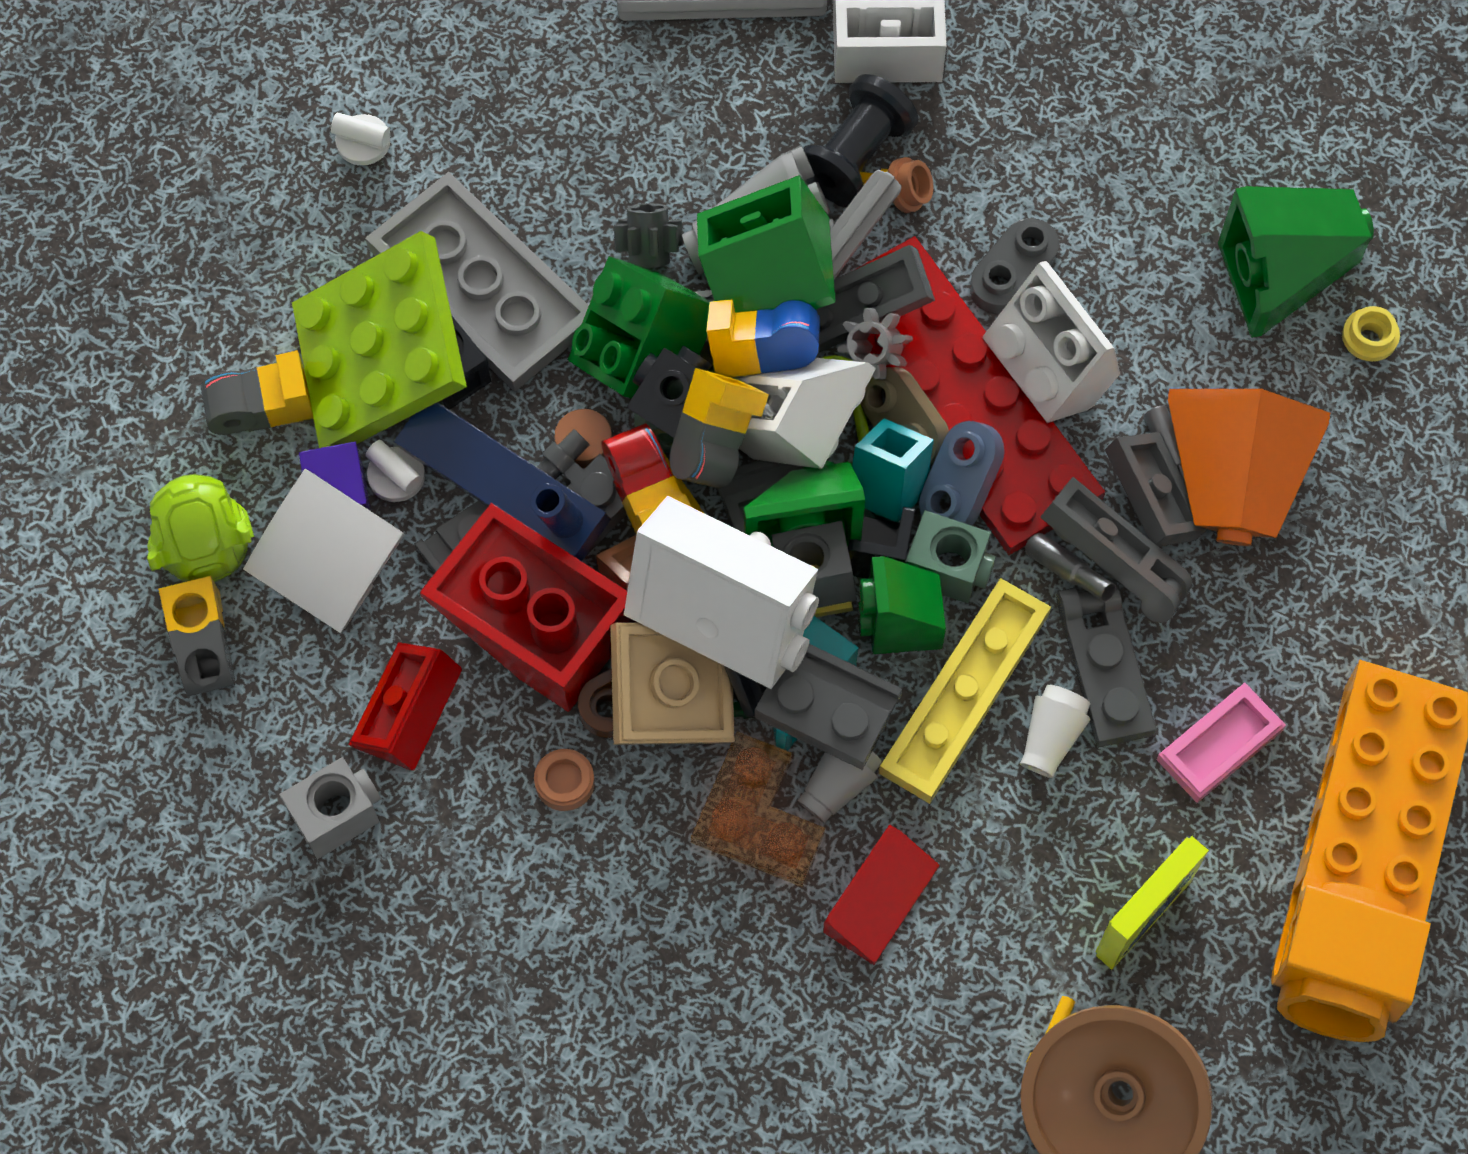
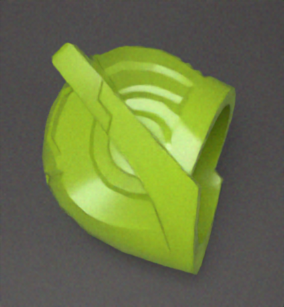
[147,474,254,582]

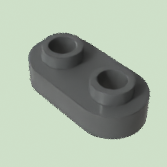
[970,218,1059,314]

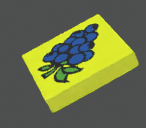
[1095,836,1209,970]

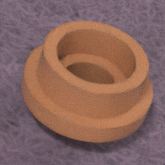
[888,157,934,213]

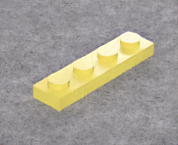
[879,578,1051,804]

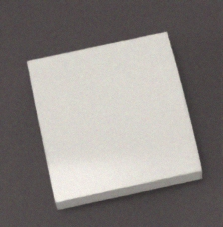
[243,469,405,633]

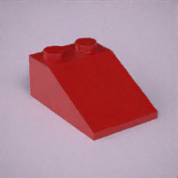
[420,503,637,712]

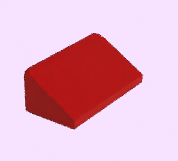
[348,642,462,771]
[823,824,940,965]

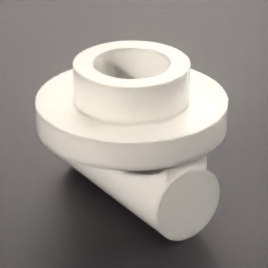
[331,112,390,165]
[366,440,425,502]

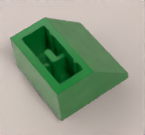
[697,175,836,313]
[567,256,711,399]

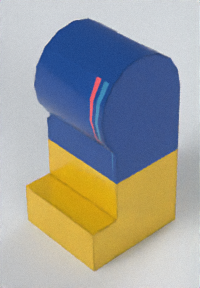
[706,299,820,377]

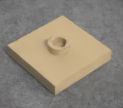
[610,623,735,745]

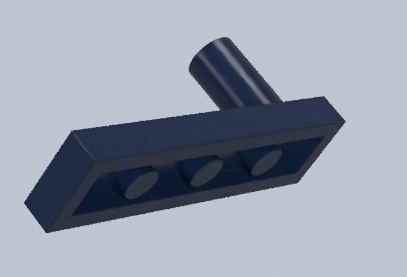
[393,402,611,561]

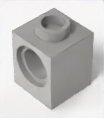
[279,757,381,860]

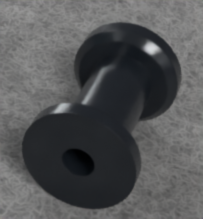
[803,74,918,207]

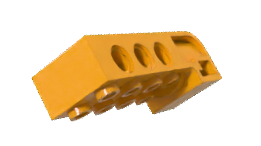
[1271,660,1468,1042]

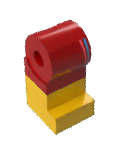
[601,423,692,534]

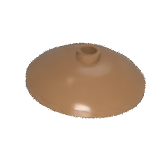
[1021,1005,1213,1154]

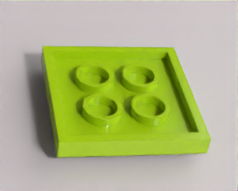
[292,231,467,448]

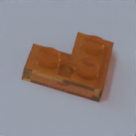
[691,731,825,887]

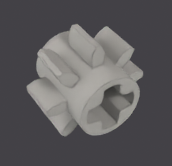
[837,308,913,380]

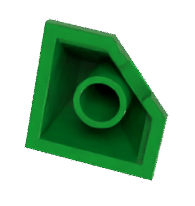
[1218,186,1374,338]

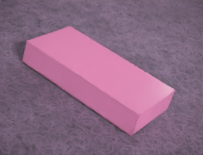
[1156,683,1286,803]

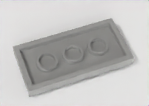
[365,171,589,392]

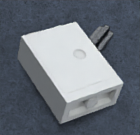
[624,496,819,718]

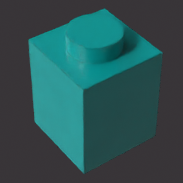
[852,418,934,523]

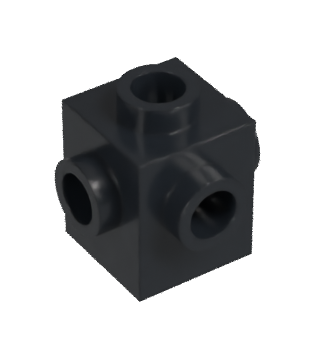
[626,346,713,438]

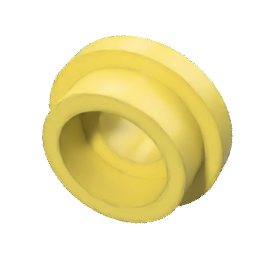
[1342,306,1400,362]

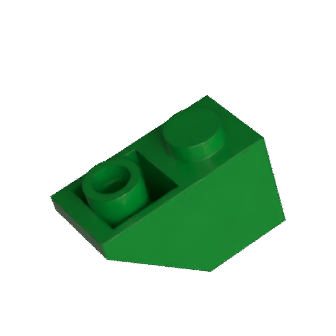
[857,556,946,654]

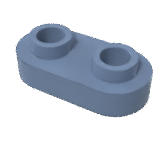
[919,421,1004,526]

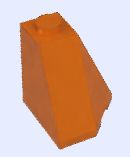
[1168,389,1330,546]

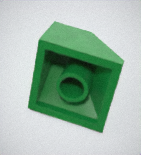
[744,461,865,548]

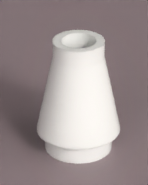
[1020,685,1091,778]

